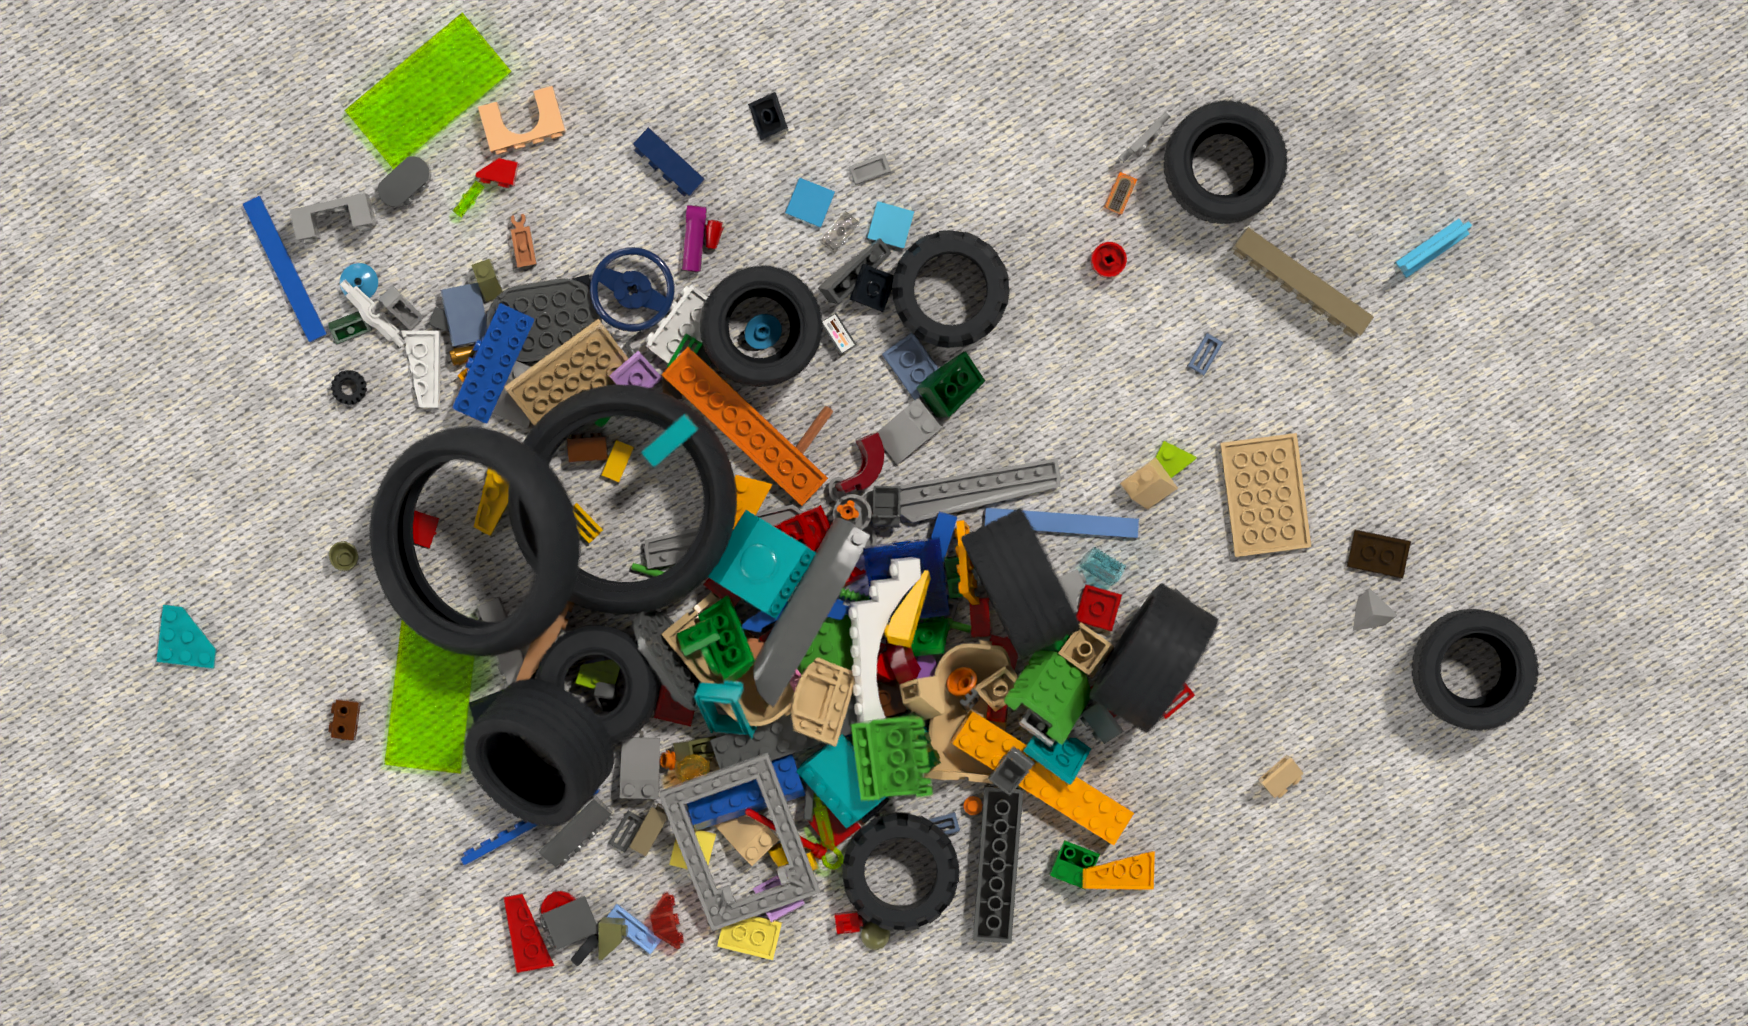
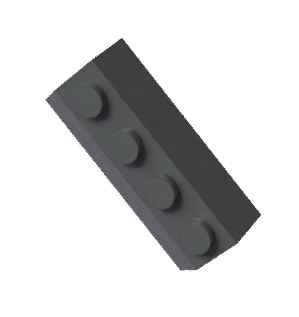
[538,796,613,867]

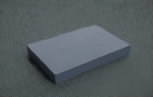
[440,283,487,347]
[882,333,939,400]

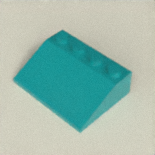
[796,734,887,828]

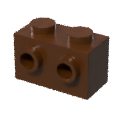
[567,433,608,462]
[328,698,361,741]

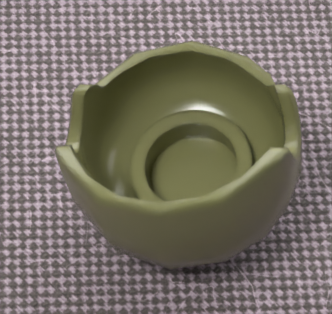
[329,541,359,572]
[861,921,891,950]

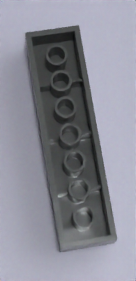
[710,692,857,769]
[973,785,1023,943]

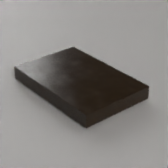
[1346,529,1411,579]

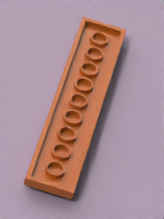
[661,347,828,506]

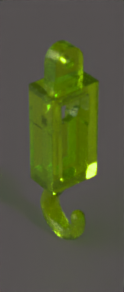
[813,793,843,870]

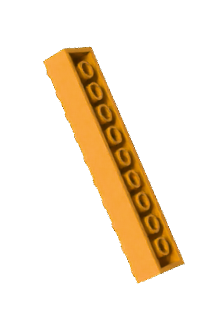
[950,710,1134,846]

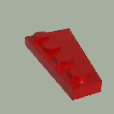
[503,893,555,973]

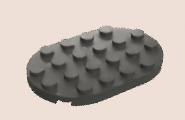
[486,278,602,362]
[633,610,701,710]

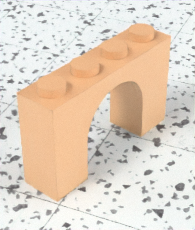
[478,86,566,155]

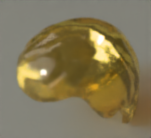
[674,754,710,783]

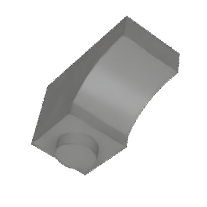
[379,285,424,330]
[1058,569,1087,612]

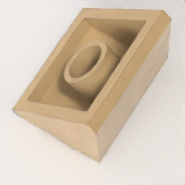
[974,666,1018,712]

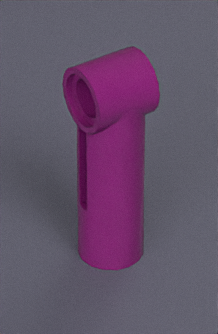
[682,205,707,272]

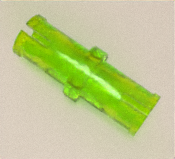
[452,180,485,218]

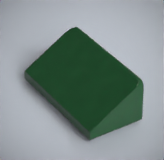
[328,311,372,344]

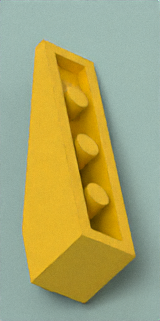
[885,570,931,648]

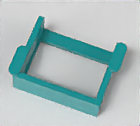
[694,681,757,739]

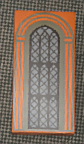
[1104,172,1137,215]

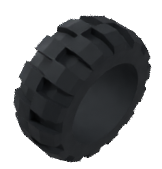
[892,230,1010,348]
[842,812,959,931]

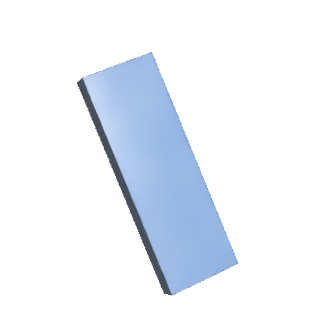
[607,904,662,954]

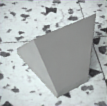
[1353,588,1397,631]

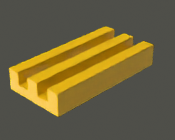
[573,503,603,543]

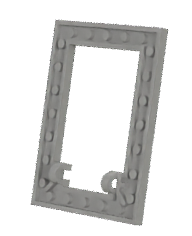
[659,752,820,931]

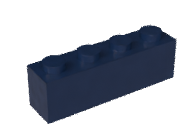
[633,127,706,197]

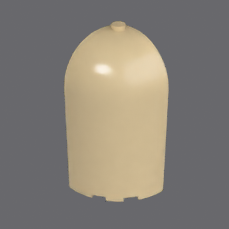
[662,592,794,726]
[924,640,1011,784]

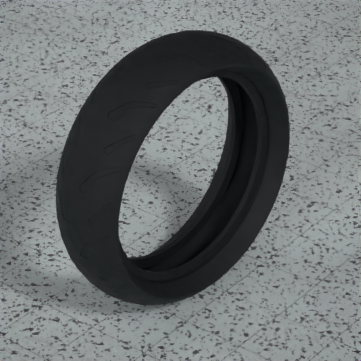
[508,385,737,614]
[370,427,581,656]

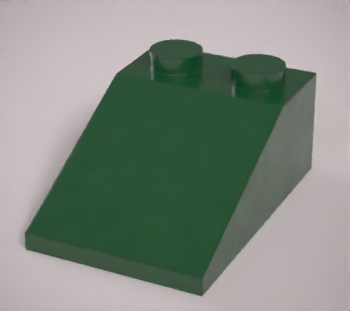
[916,351,985,418]

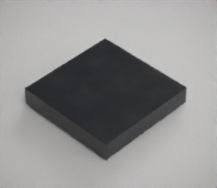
[850,263,894,313]

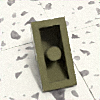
[471,258,503,302]
[673,736,717,762]
[598,917,628,960]

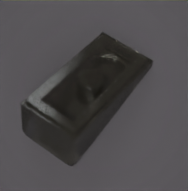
[820,211,860,254]

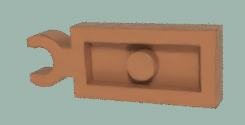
[511,214,537,268]

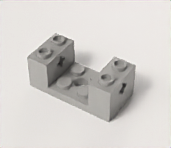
[290,193,377,245]

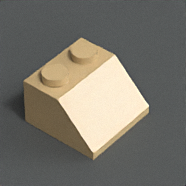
[1120,457,1178,510]
[1058,623,1114,679]
[1258,755,1304,798]

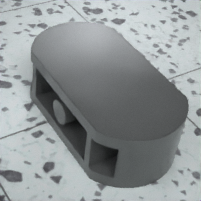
[378,156,431,208]

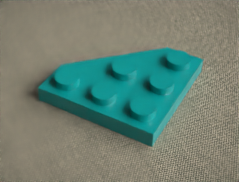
[156,605,217,669]
[1023,736,1092,785]

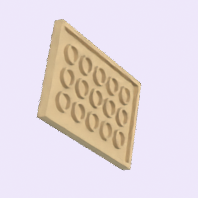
[504,319,629,426]
[1220,433,1311,557]

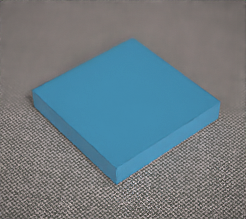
[785,178,835,228]

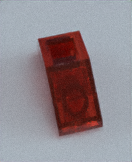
[650,890,684,949]

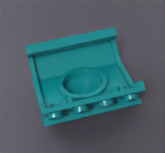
[708,510,816,619]

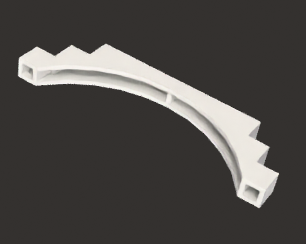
[849,557,932,786]

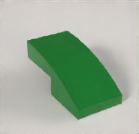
[944,556,963,598]

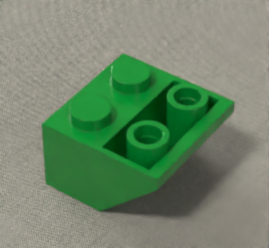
[1049,840,1100,890]

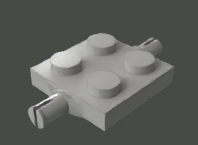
[1118,112,1170,163]

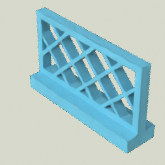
[1395,218,1472,278]

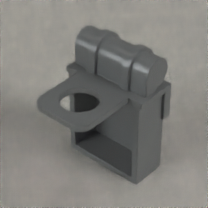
[872,486,901,529]
[988,746,1035,796]

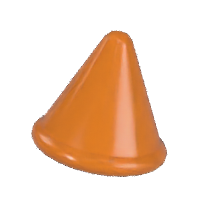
[947,667,977,696]

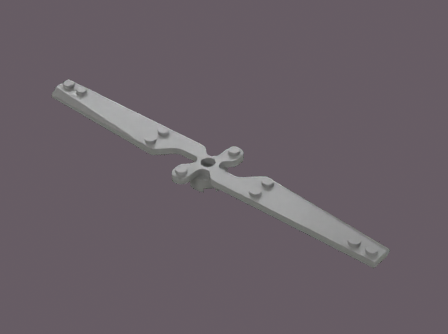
[645,458,1060,569]

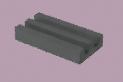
[960,688,980,712]
[804,784,815,822]
[609,810,645,853]

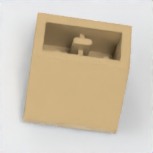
[899,676,945,720]

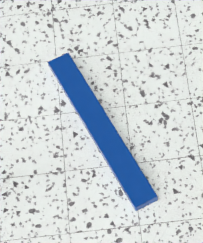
[243,196,327,342]

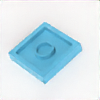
[867,201,914,249]

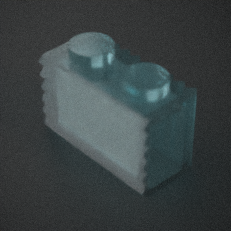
[1079,547,1126,586]

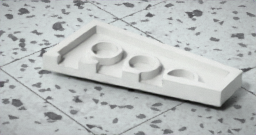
[401,330,441,408]

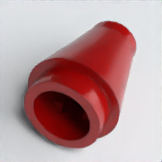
[705,220,724,249]

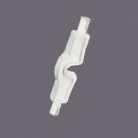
[340,279,405,348]

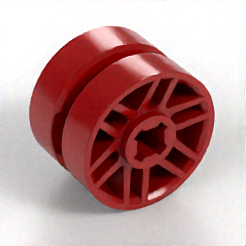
[1091,242,1127,278]

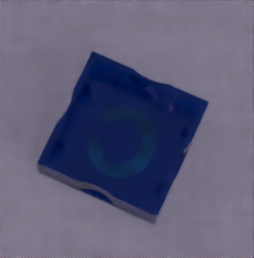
[863,537,950,623]

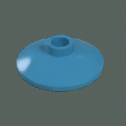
[340,263,378,298]
[744,314,782,349]

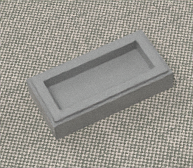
[849,153,891,185]

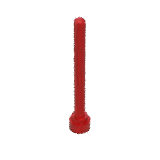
[745,809,828,860]

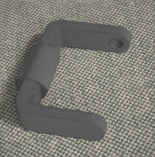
[625,331,657,363]

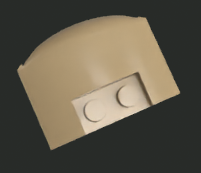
[792,658,855,746]

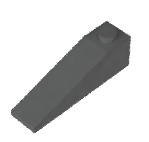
[818,238,892,304]

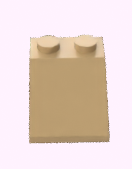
[715,815,780,866]

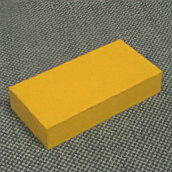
[602,440,634,482]

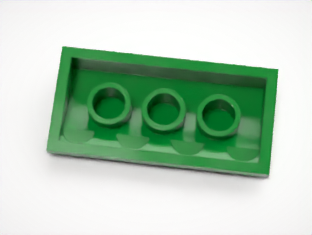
[698,595,755,682]

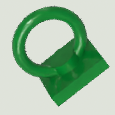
[677,617,721,676]

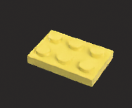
[717,916,782,960]

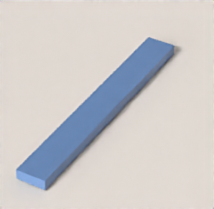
[985,508,1139,538]

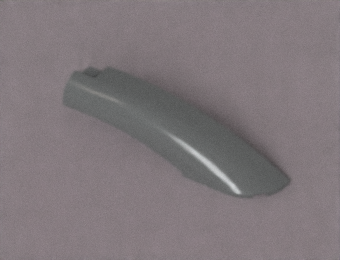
[753,518,870,707]

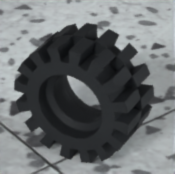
[331,370,367,405]

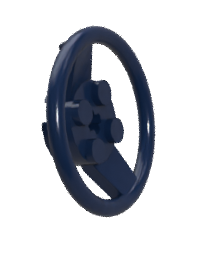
[590,247,675,332]

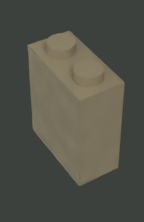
[630,803,668,856]

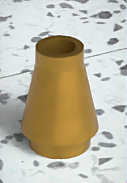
[449,346,475,366]

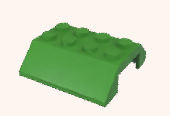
[797,614,854,675]
[1004,650,1091,745]
[851,716,933,801]

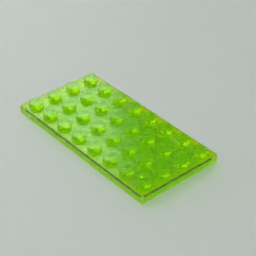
[344,12,512,170]
[384,619,475,774]

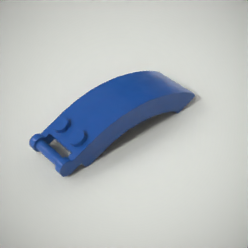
[742,599,850,633]

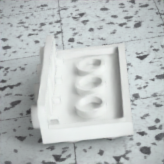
[645,285,708,363]

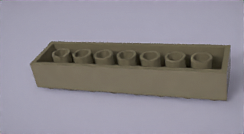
[1232,227,1374,338]

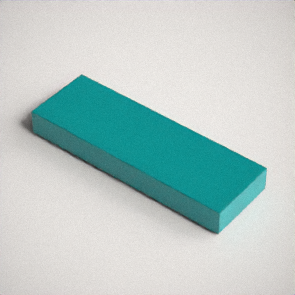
[641,414,698,467]

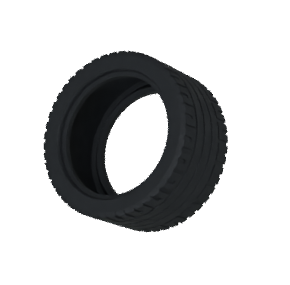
[961,508,1081,658]
[1090,583,1219,733]
[464,679,614,826]

